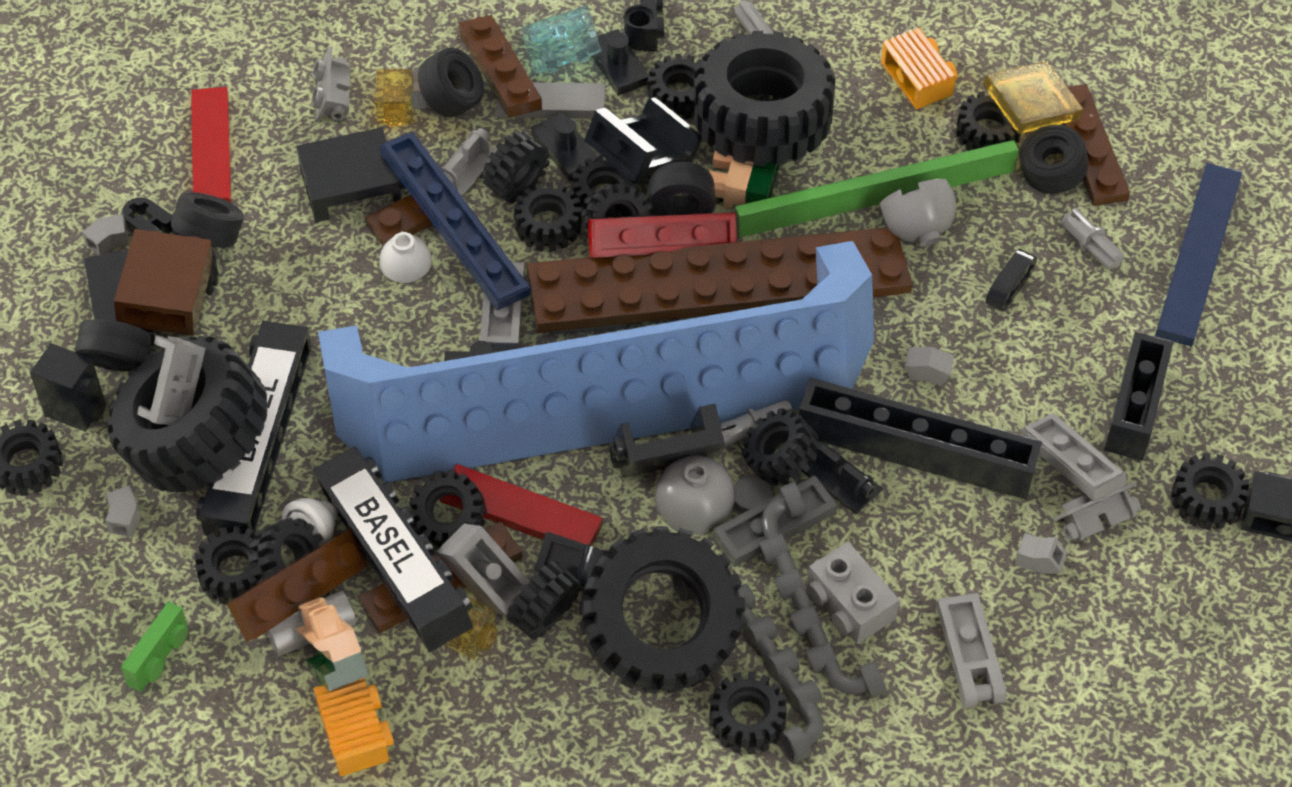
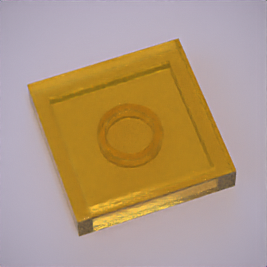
[983,61,1083,134]

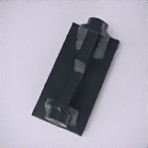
[800,440,883,514]

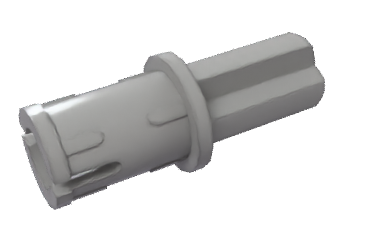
[1061,208,1124,269]
[721,400,793,448]

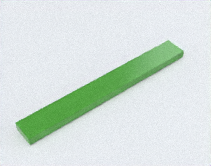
[735,141,1019,238]

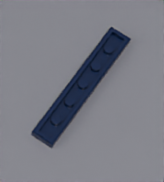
[380,131,531,311]
[1155,162,1242,347]

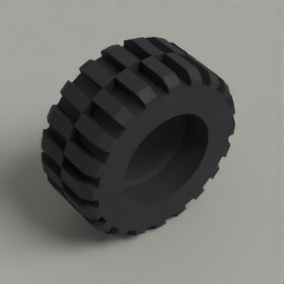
[693,30,836,166]
[108,336,268,492]
[580,526,746,694]

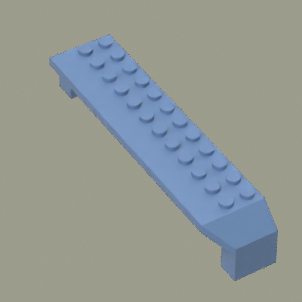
[318,241,874,482]

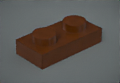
[365,194,433,246]

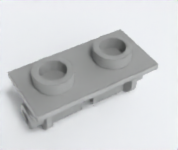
[311,47,351,122]
[441,128,497,197]
[1053,482,1140,542]

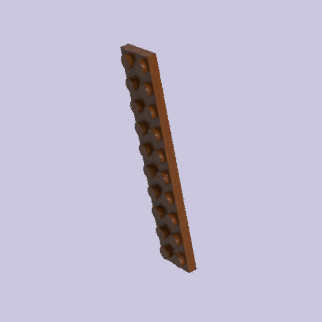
[527,227,913,333]

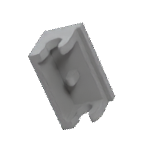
[137,335,206,425]

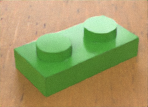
[121,601,188,692]

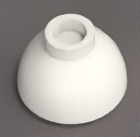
[379,232,432,283]
[282,498,337,545]

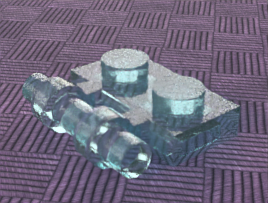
[521,5,602,74]

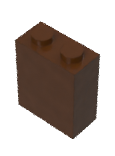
[114,229,213,336]

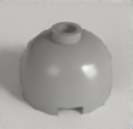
[880,179,957,247]
[655,454,735,535]

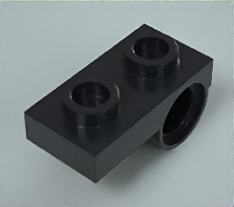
[623,0,664,52]
[534,531,607,588]

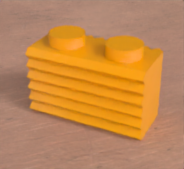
[881,27,958,110]
[313,678,394,777]

